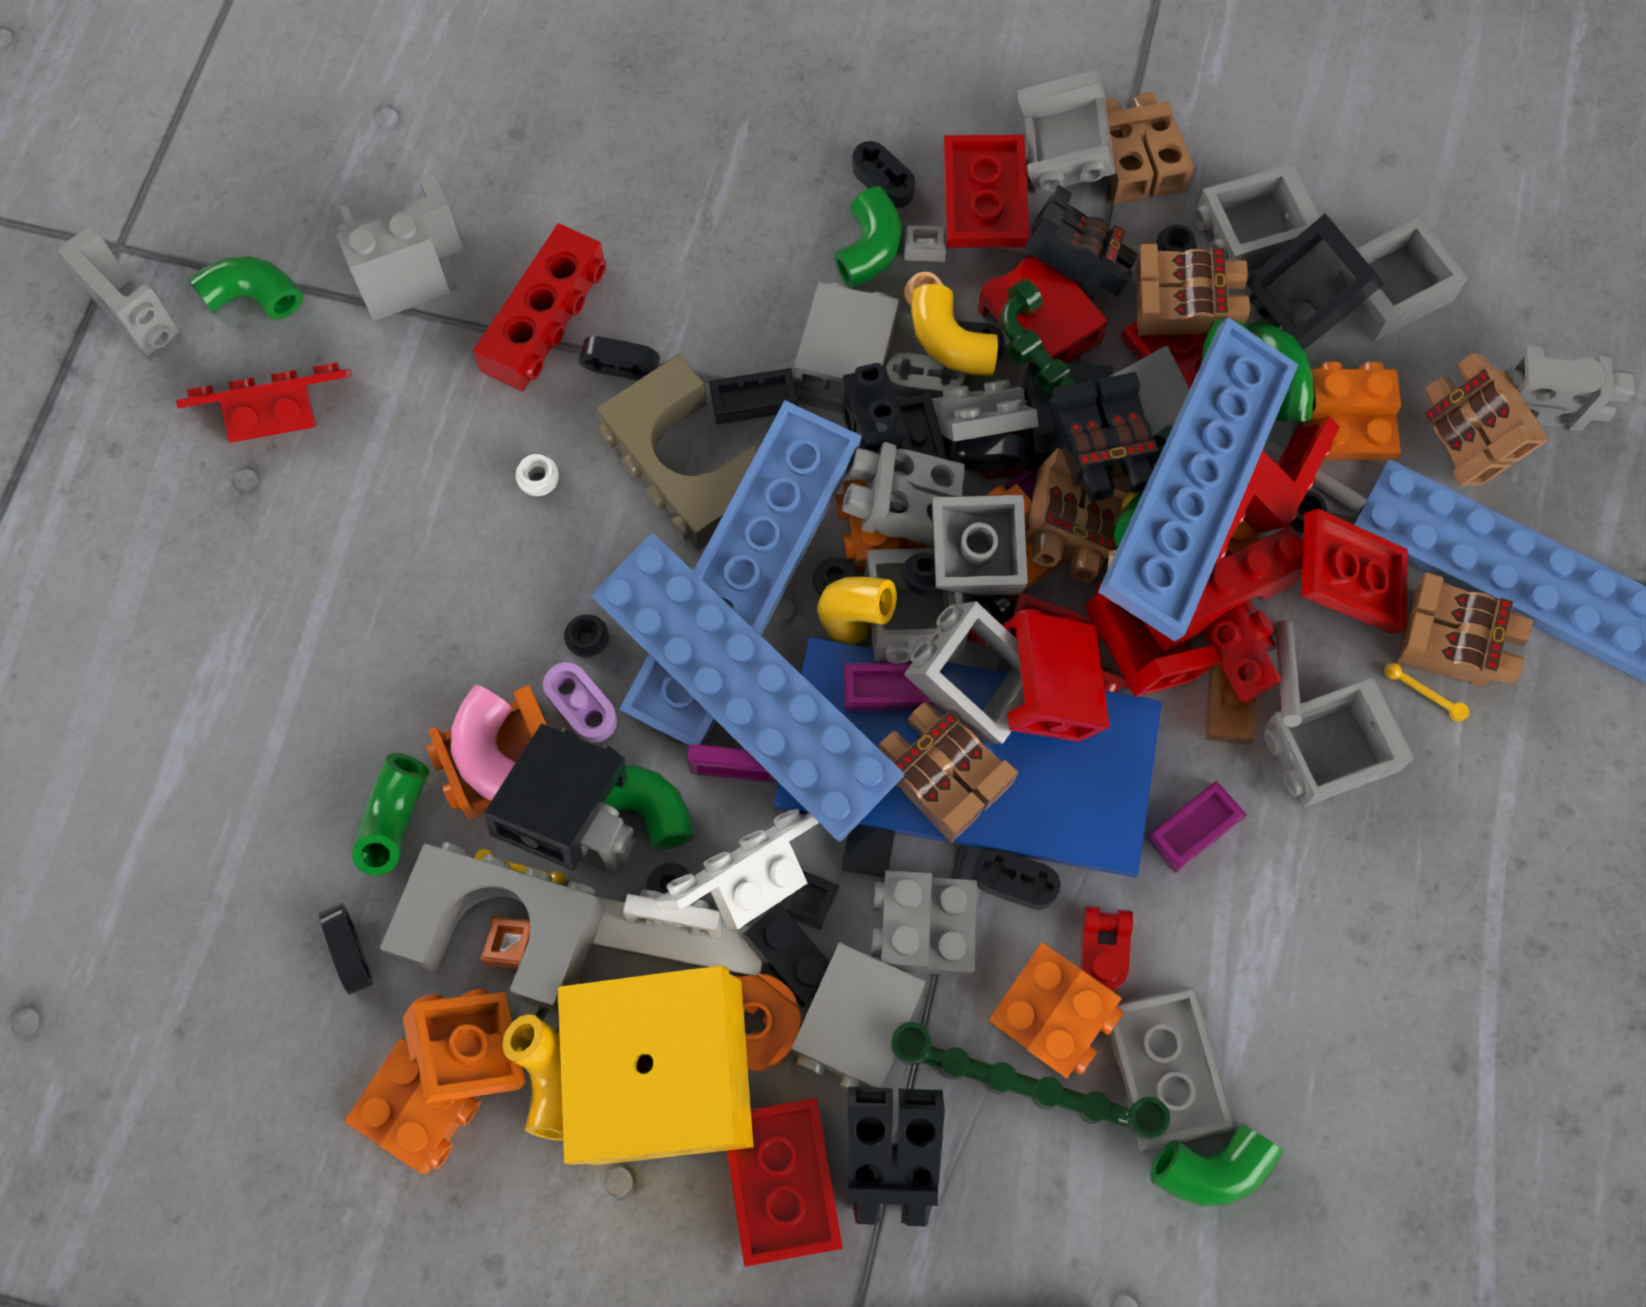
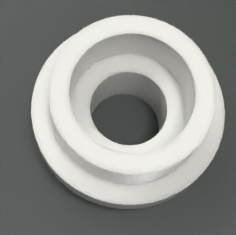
[516,454,559,496]

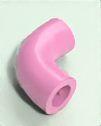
[451,685,516,801]

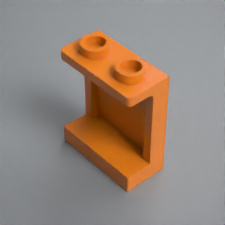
[426,685,547,820]

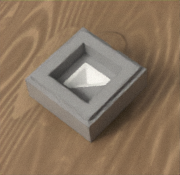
[904,226,946,262]

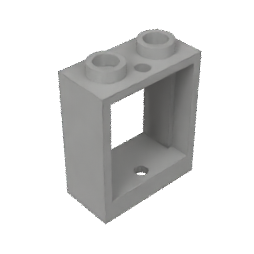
[1194,163,1320,272]
[1327,216,1468,342]
[864,548,968,664]
[904,602,1025,744]
[1264,677,1414,808]

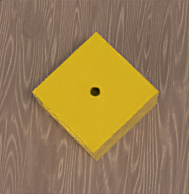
[558,965,754,1165]

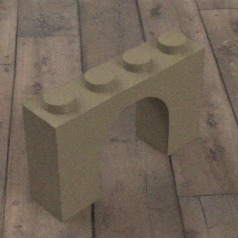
[596,354,758,550]

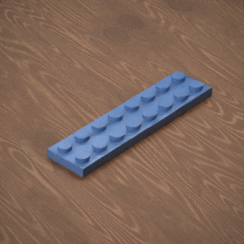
[1098,317,1298,641]
[619,400,863,746]
[1353,459,1646,683]
[590,532,905,842]

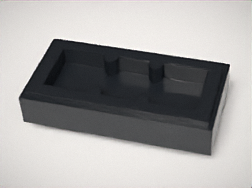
[709,368,799,425]

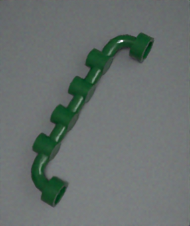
[1000,279,1173,464]
[891,1022,1170,1139]

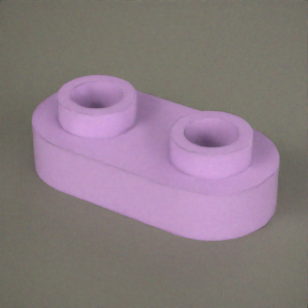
[543,662,617,743]

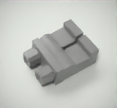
[1507,345,1634,431]
[842,442,965,548]

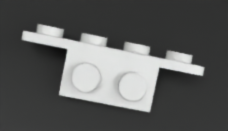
[655,809,819,929]
[592,890,763,975]

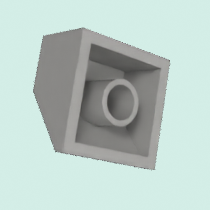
[932,495,1028,596]

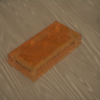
[1206,663,1256,745]

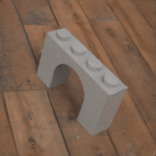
[380,842,605,1013]

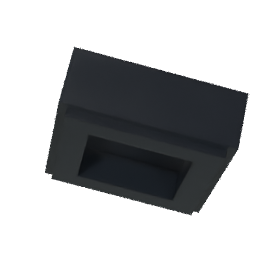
[842,824,895,878]
[781,870,839,931]

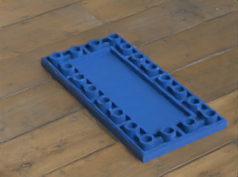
[773,637,1162,878]

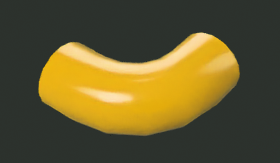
[911,284,998,377]
[817,577,897,645]
[502,1014,563,1141]

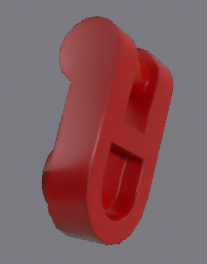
[1080,906,1133,992]

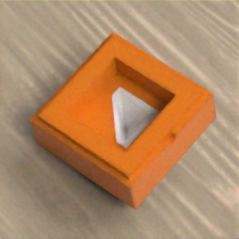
[480,916,531,970]

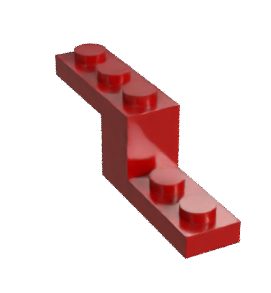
[1215,416,1340,564]

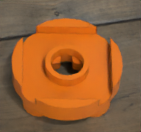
[736,974,801,1073]

